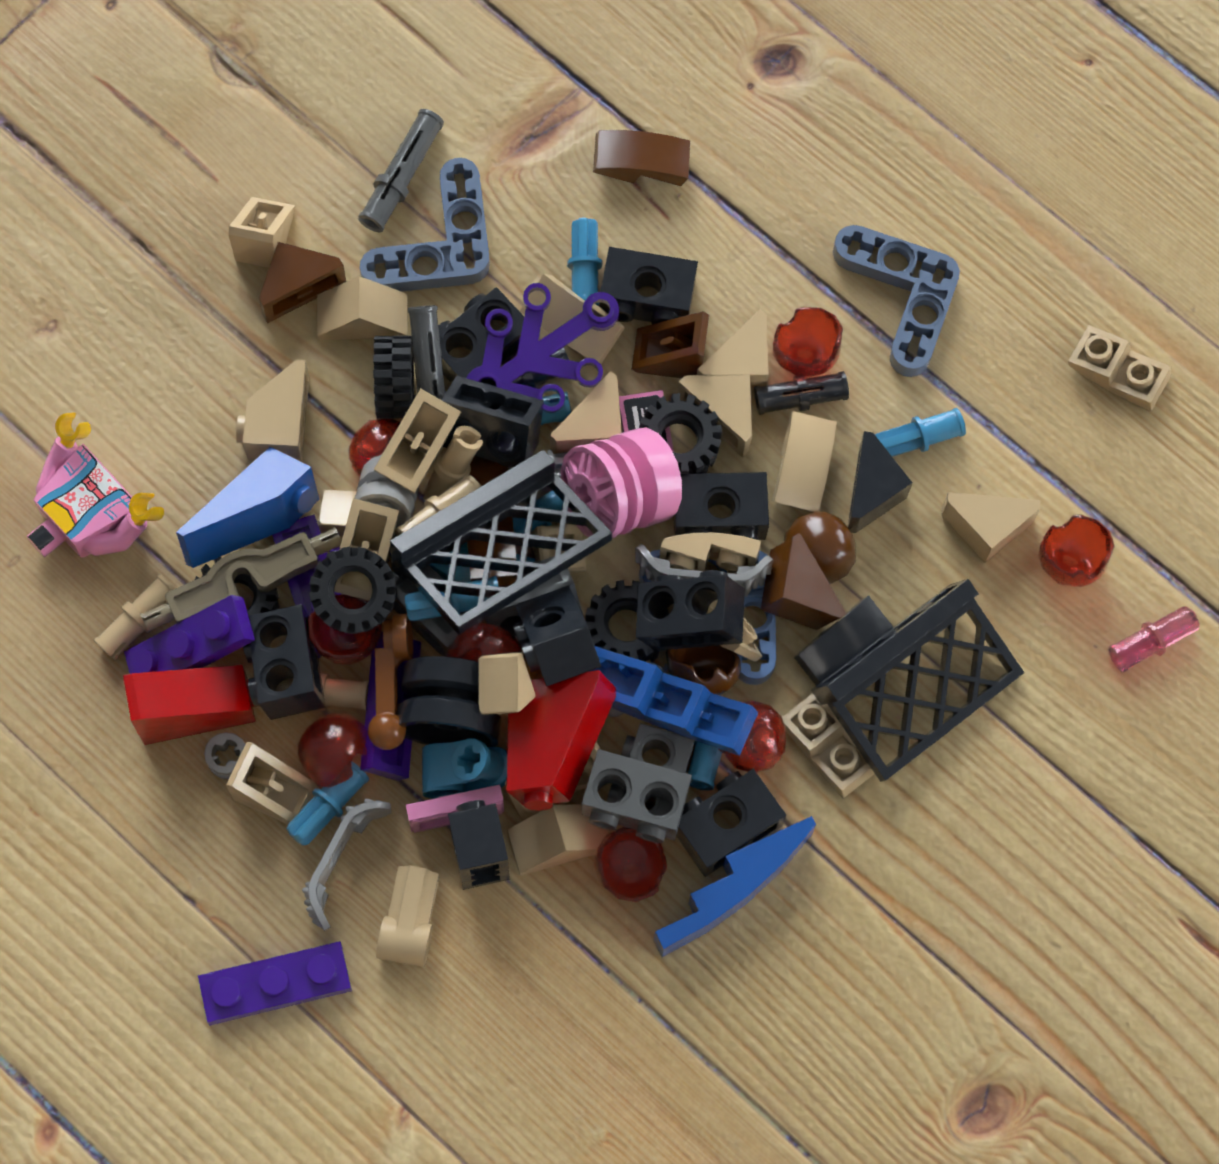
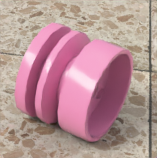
[560,427,682,538]

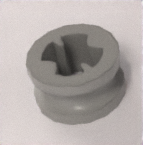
[204,732,246,779]

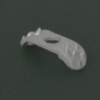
[635,544,774,597]
[302,799,392,931]

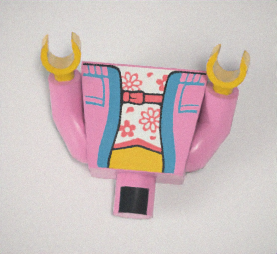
[27,412,164,558]

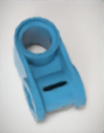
[422,738,508,799]

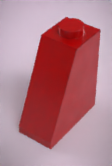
[123,665,260,745]
[507,670,616,811]

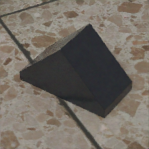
[847,431,912,533]

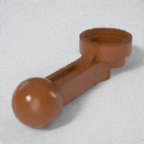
[368,613,413,750]

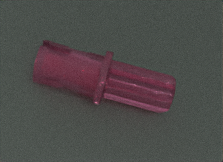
[1108,606,1200,673]

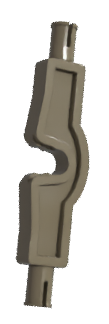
[140,527,342,632]

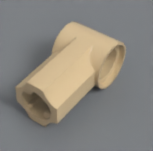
[376,866,439,967]

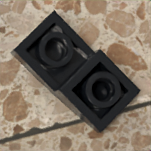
[794,595,893,685]

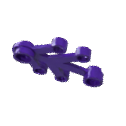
[466,283,619,413]

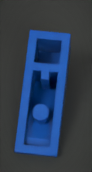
[176,447,320,568]

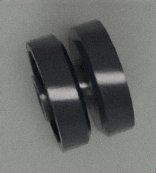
[397,656,501,747]

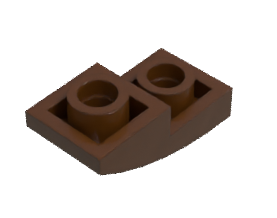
[593,130,690,186]

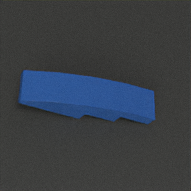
[588,646,758,756]
[653,816,816,957]

